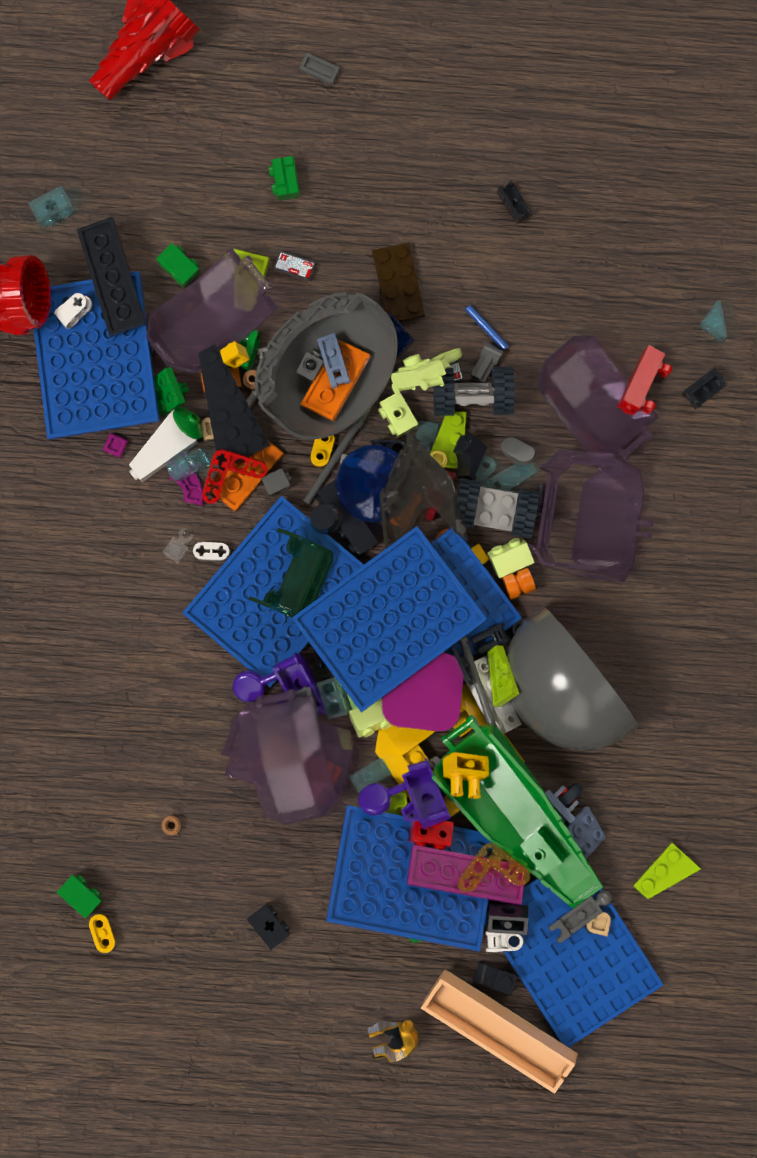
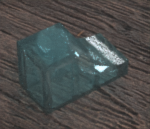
[165,448,211,482]

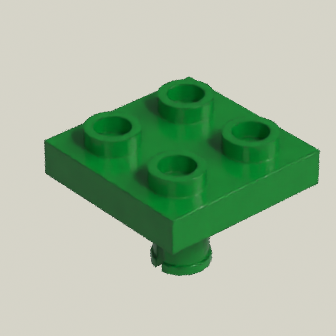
[154,367,189,417]

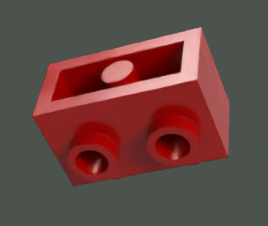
[409,821,454,850]

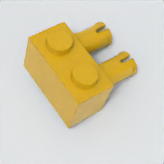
[443,752,489,799]

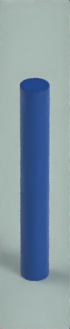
[465,305,509,351]

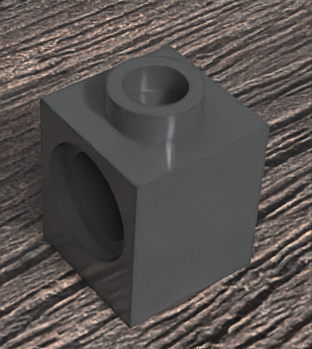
[296,350,324,381]
[261,468,292,498]

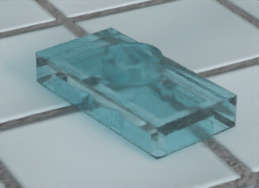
[349,757,391,793]

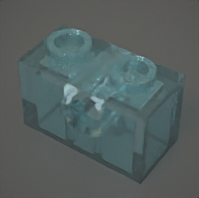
[28,186,74,227]
[317,677,351,720]

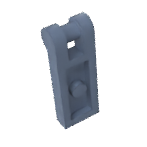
[317,333,351,389]

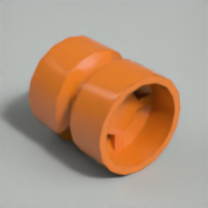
[502,568,536,600]

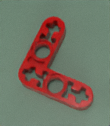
[202,449,267,504]

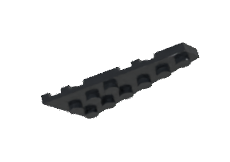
[198,344,270,470]

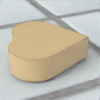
[202,417,214,441]
[586,912,611,936]

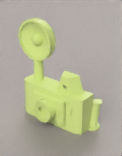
[390,348,462,394]

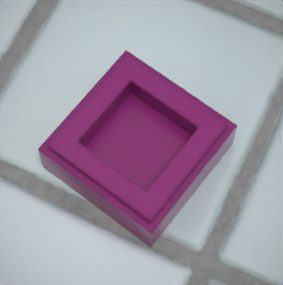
[103,433,128,459]

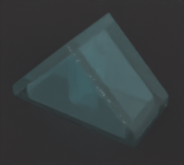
[699,301,727,342]

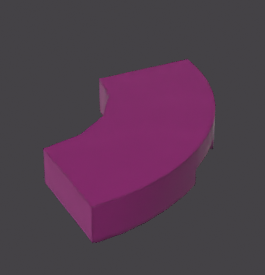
[169,461,204,506]

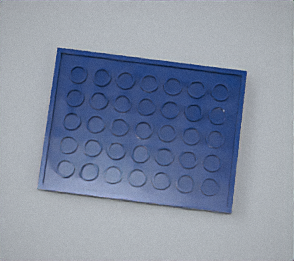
[34,271,160,440]
[182,496,363,688]
[292,526,487,713]
[325,805,497,952]

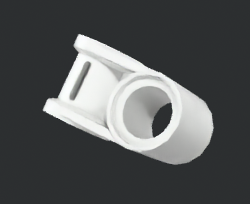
[54,293,92,329]
[485,931,523,952]

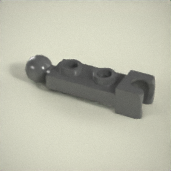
[547,890,612,943]

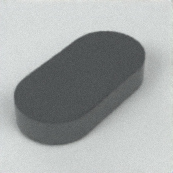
[501,437,536,465]

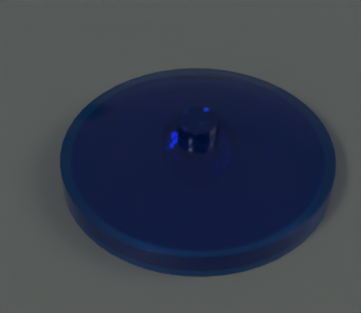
[335,445,412,522]

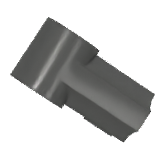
[470,343,503,383]

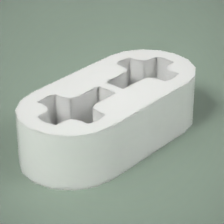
[193,542,230,561]

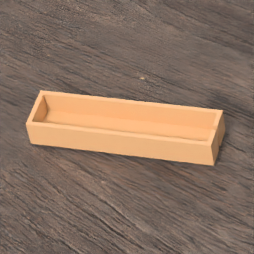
[421,969,578,1094]

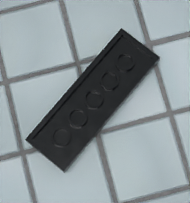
[77,217,147,337]

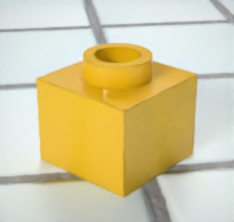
[220,341,249,369]

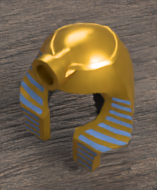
[367,1020,419,1063]

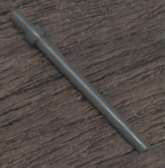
[303,409,371,505]
[457,635,497,727]

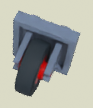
[545,782,583,826]

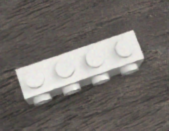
[464,656,522,734]

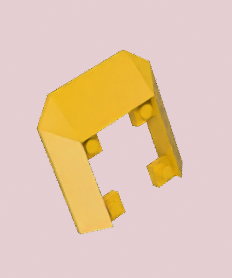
[375,683,525,821]

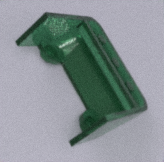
[249,528,333,618]

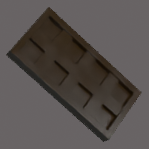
[372,243,425,323]

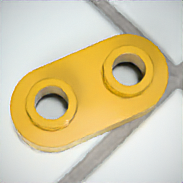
[311,435,334,467]
[89,914,116,953]

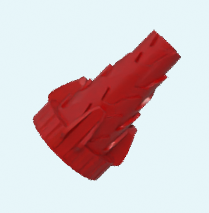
[89,0,200,101]
[0,255,51,336]

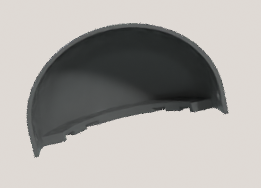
[255,292,397,439]
[506,606,639,751]

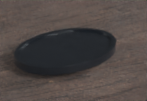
[451,643,474,687]

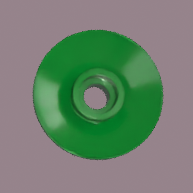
[173,407,204,439]

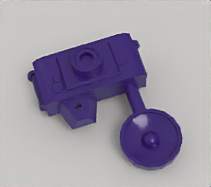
[233,653,327,715]
[358,758,451,829]

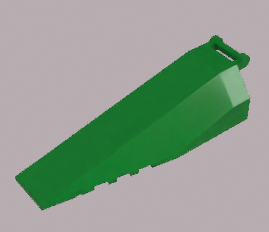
[431,715,603,908]

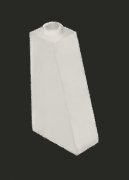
[129,409,198,482]

